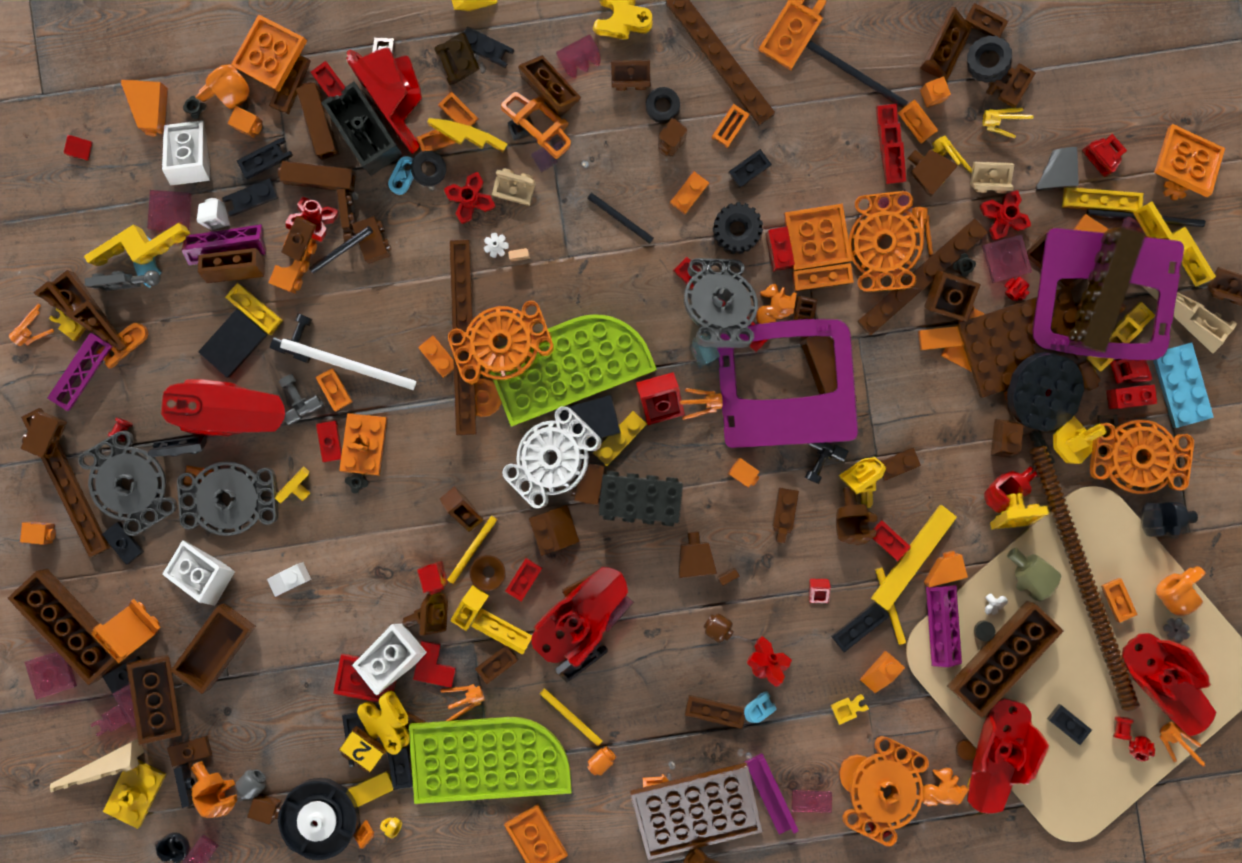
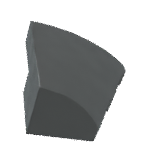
[1036,147,1079,190]

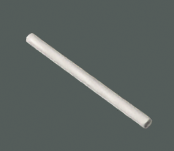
[280,338,417,390]

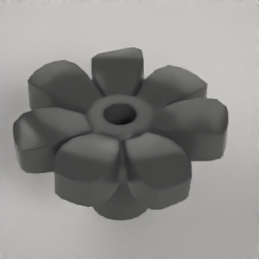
[1163,618,1190,643]

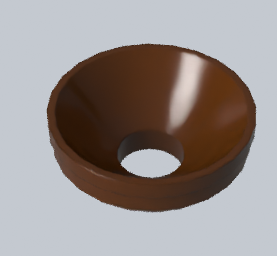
[470,555,506,591]

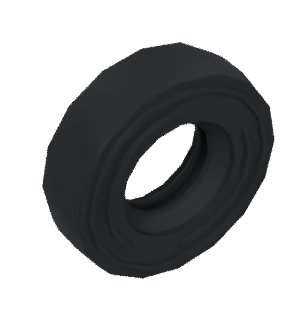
[646,87,680,123]
[411,151,446,186]

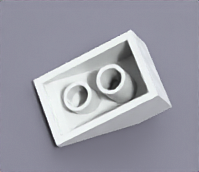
[162,121,210,186]
[162,540,235,606]
[352,624,427,695]

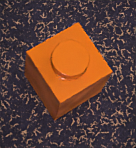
[920,76,951,108]
[227,106,263,138]
[728,458,760,488]
[20,521,56,545]

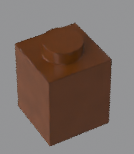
[247,793,281,825]

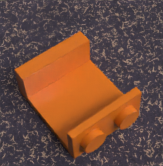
[92,599,160,663]

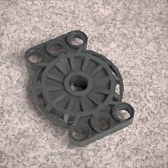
[684,258,758,348]
[78,431,177,536]
[177,462,278,536]

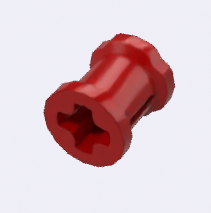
[107,417,133,442]
[1113,716,1134,740]

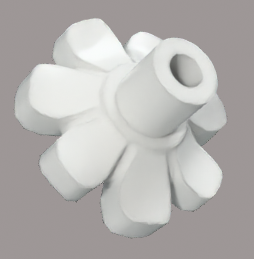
[484,233,509,258]
[985,594,1008,615]

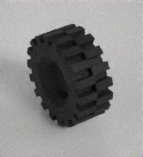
[713,202,763,254]

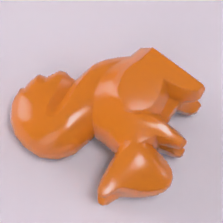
[756,284,797,324]
[922,768,969,807]

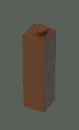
[296,82,340,160]
[278,161,356,193]

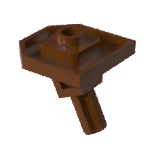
[402,593,448,636]

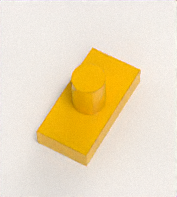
[275,466,310,503]

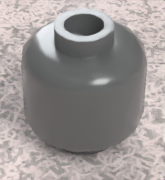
[236,769,266,800]

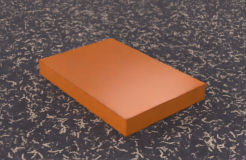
[504,804,568,863]

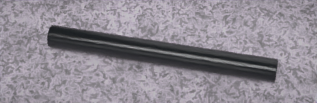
[587,192,654,244]
[309,226,373,273]

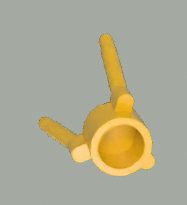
[982,108,1034,139]
[932,136,972,173]

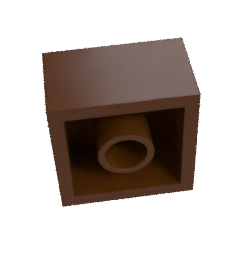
[924,270,981,322]

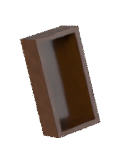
[800,336,857,401]
[170,603,256,694]

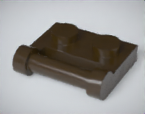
[434,32,480,85]

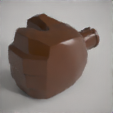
[836,487,877,545]

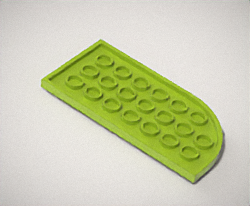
[490,314,657,427]
[409,717,572,804]

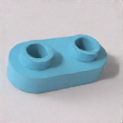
[388,156,414,195]

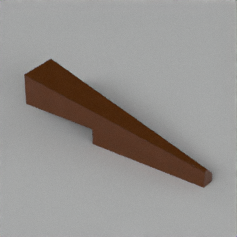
[33,270,127,351]

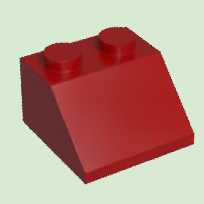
[636,372,685,425]

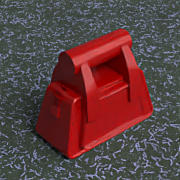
[1082,133,1127,177]
[1110,359,1152,383]

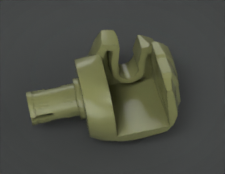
[1007,548,1061,602]

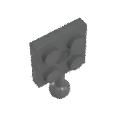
[84,270,161,291]

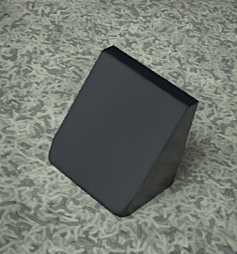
[507,116,534,141]

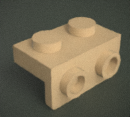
[970,162,1014,193]
[492,168,536,206]

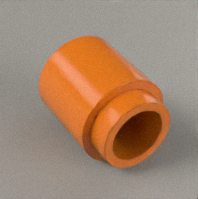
[587,746,617,776]

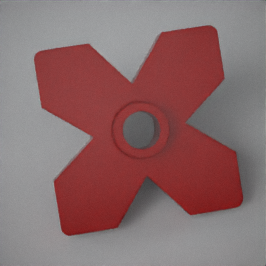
[444,172,496,224]
[980,190,1031,241]
[285,197,338,242]
[746,636,792,687]

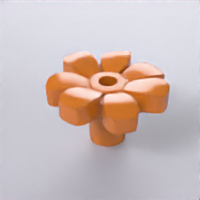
[1163,180,1189,201]

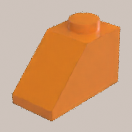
[924,551,968,587]
[860,651,905,693]

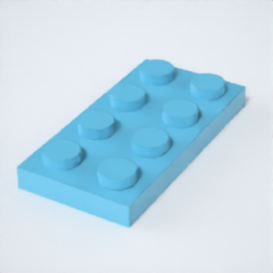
[1153,343,1214,428]

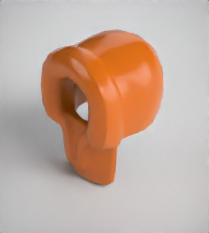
[195,64,250,110]
[1155,566,1206,616]

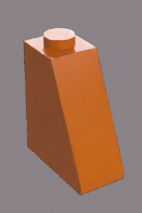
[121,80,168,136]

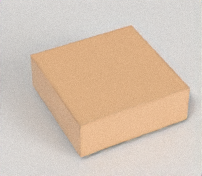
[508,248,530,262]

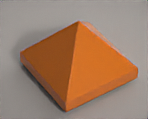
[354,820,374,849]

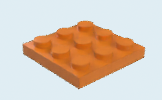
[231,15,308,92]
[1154,124,1225,198]
[784,203,852,271]

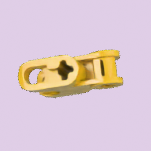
[592,0,653,39]
[357,691,410,754]

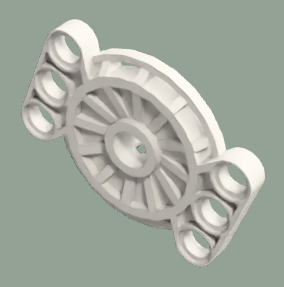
[502,406,601,509]

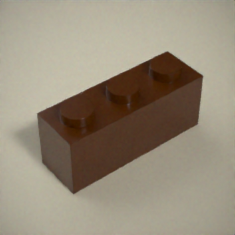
[198,248,265,284]

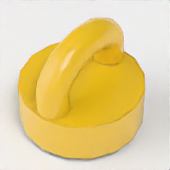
[380,817,402,839]

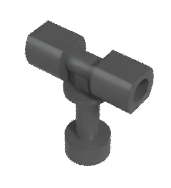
[279,374,324,425]

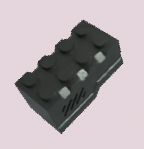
[321,81,403,176]

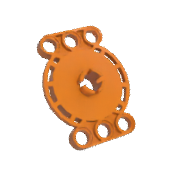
[849,191,924,292]
[448,301,554,384]
[1089,420,1194,494]
[842,736,929,846]

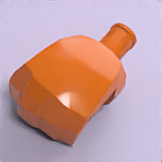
[191,761,237,818]

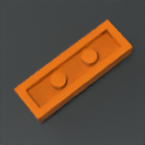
[792,263,854,292]

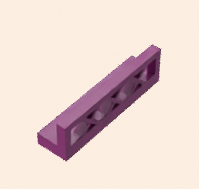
[182,224,266,265]
[47,332,113,411]
[926,585,962,668]
[745,753,799,834]

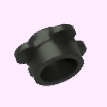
[183,96,207,119]
[953,253,976,277]
[345,473,368,494]

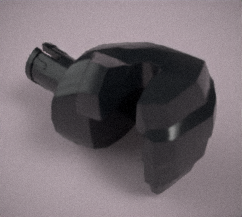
[1141,502,1198,539]

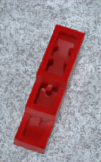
[876,104,906,184]

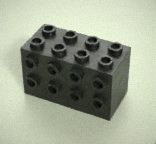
[599,471,683,526]

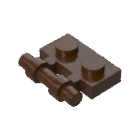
[986,61,1036,108]

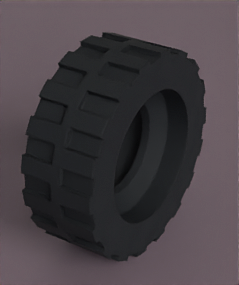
[967,36,1012,83]

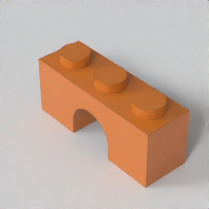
[268,230,317,294]

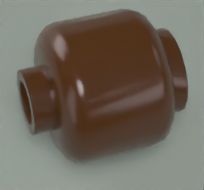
[704,613,734,643]

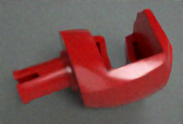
[984,467,1037,513]

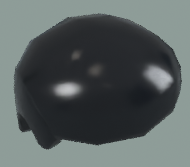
[155,832,190,863]

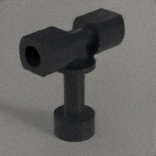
[270,313,313,363]
[805,442,849,484]

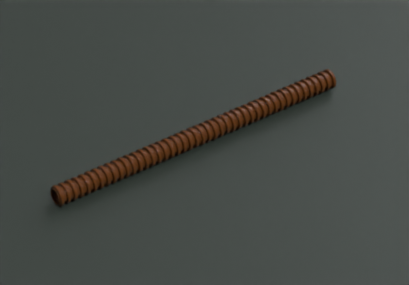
[1029,445,1140,711]

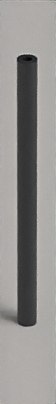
[806,40,908,108]
[1086,209,1206,227]

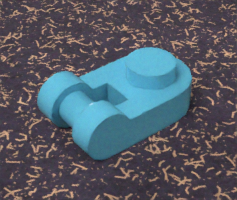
[744,691,777,723]

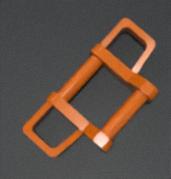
[501,92,571,159]

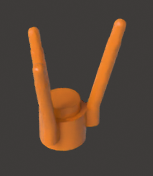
[908,207,933,255]
[9,304,54,346]
[680,388,723,420]
[440,684,485,721]
[1159,722,1205,766]

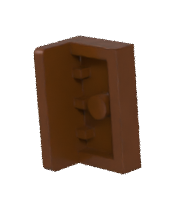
[611,60,651,91]
[1207,267,1242,306]

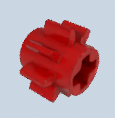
[1004,277,1030,301]
[1128,736,1156,761]

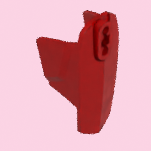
[346,47,422,154]
[161,379,285,437]
[531,566,628,667]
[1122,633,1217,736]
[967,698,1049,814]

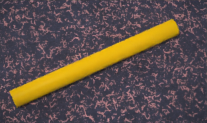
[447,515,498,584]
[875,567,906,645]
[540,688,603,747]

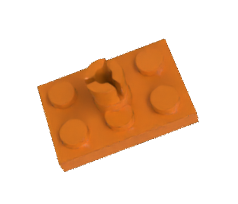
[339,413,388,476]

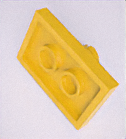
[990,493,1048,530]
[103,759,166,829]

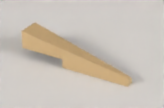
[1141,285,1237,353]
[50,739,144,792]

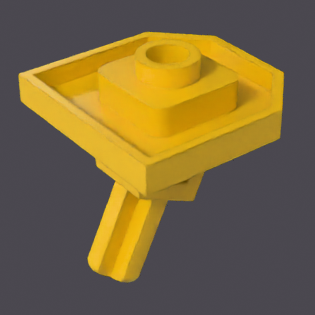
[1053,416,1106,464]
[839,457,886,508]

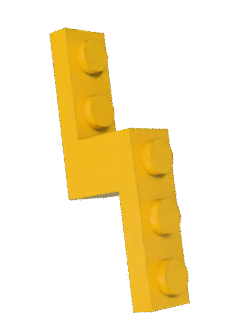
[1133,201,1216,287]
[84,223,190,266]

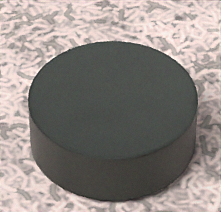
[974,621,996,641]

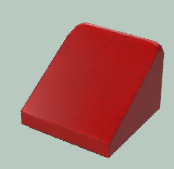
[63,135,93,161]
[809,579,831,603]

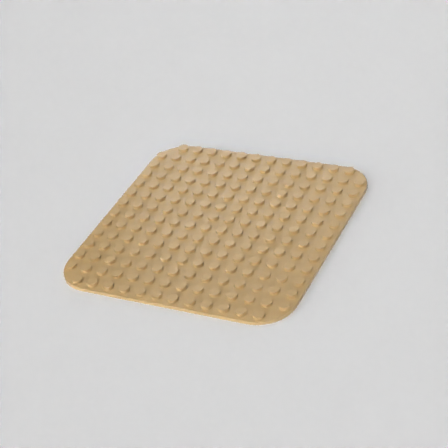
[906,486,1242,842]

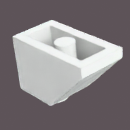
[197,198,230,230]
[267,562,311,597]

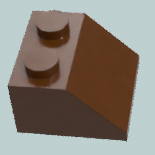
[529,505,580,556]

